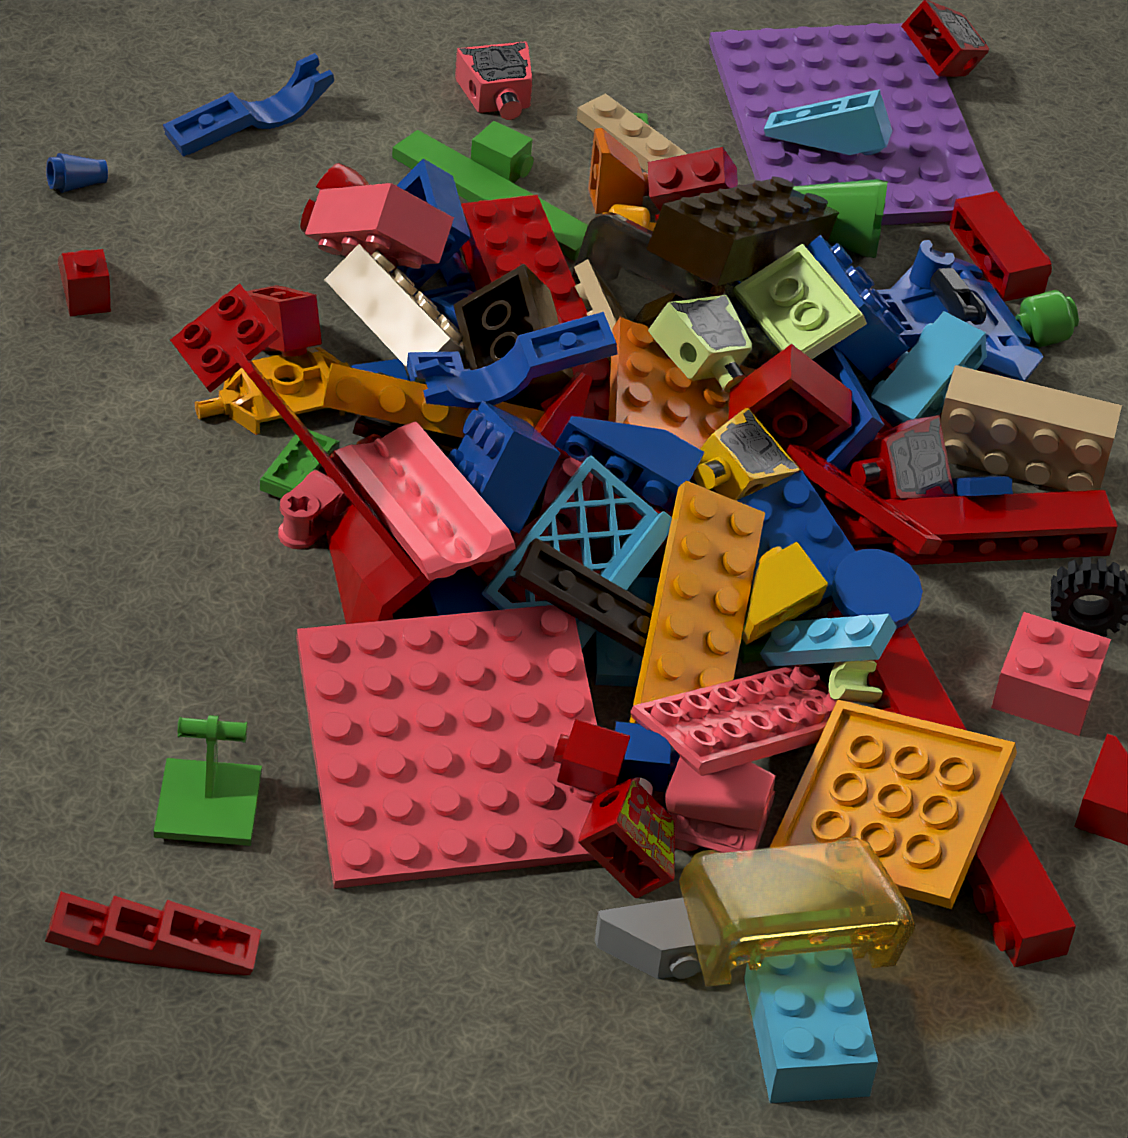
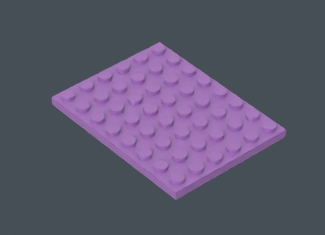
[709,22,994,225]

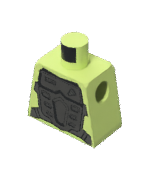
[648,295,752,392]

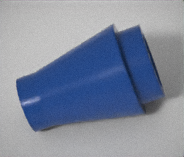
[46,153,108,193]

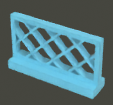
[481,456,672,649]

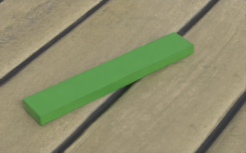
[392,130,600,261]

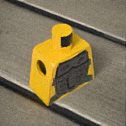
[694,408,800,501]

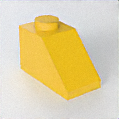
[742,542,828,645]

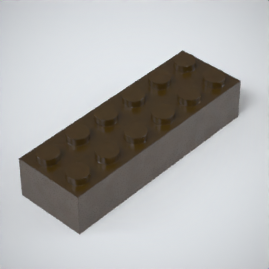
[646,176,839,286]

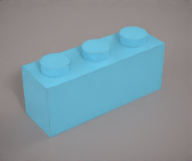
[871,311,987,427]

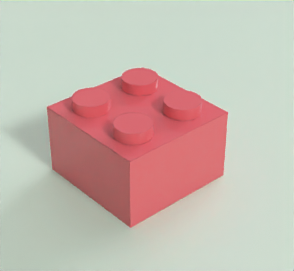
[992,612,1111,736]

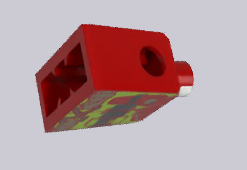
[578,777,675,898]

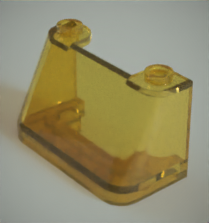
[679,837,915,986]

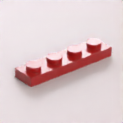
[786,444,943,557]

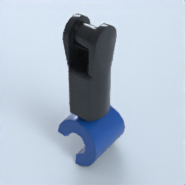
[909,240,986,325]

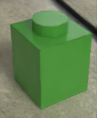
[471,121,534,183]

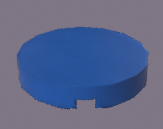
[832,549,923,629]

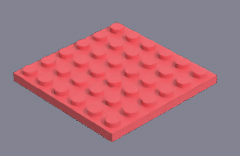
[296,605,598,889]

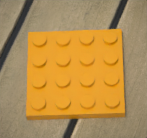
[768,699,1017,909]

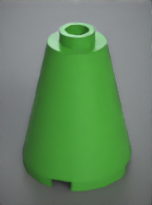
[793,179,888,258]

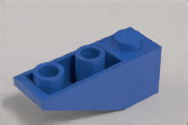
[555,416,704,512]

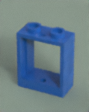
[391,158,471,289]

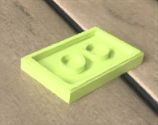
[732,244,867,359]

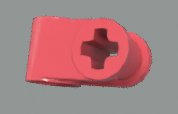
[278,470,352,549]

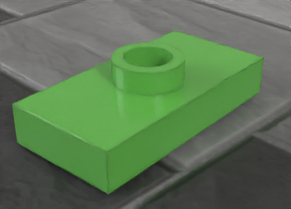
[260,429,340,498]

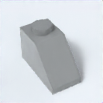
[595,896,710,979]

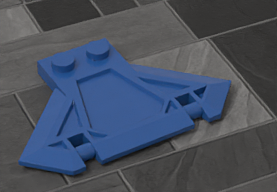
[877,249,1044,382]

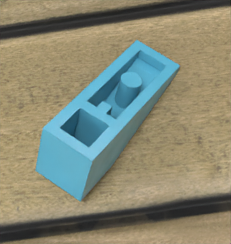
[763,89,893,155]

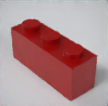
[949,191,1052,302]

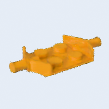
[195,346,349,435]

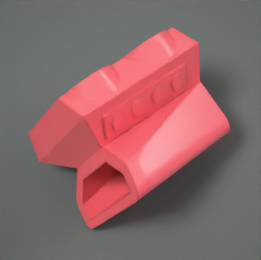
[665,756,776,865]

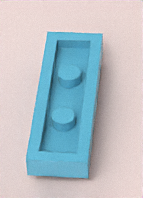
[760,614,897,667]

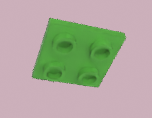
[154,715,262,846]

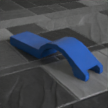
[163,53,335,156]
[414,312,618,408]

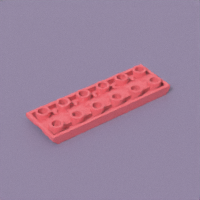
[333,421,516,581]
[630,664,853,776]

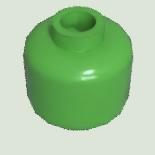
[1015,290,1079,347]

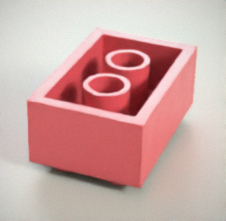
[305,183,454,270]

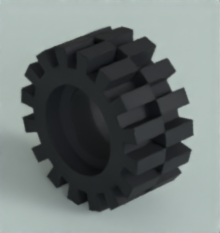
[1050,557,1128,637]

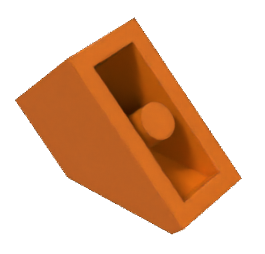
[588,128,649,214]

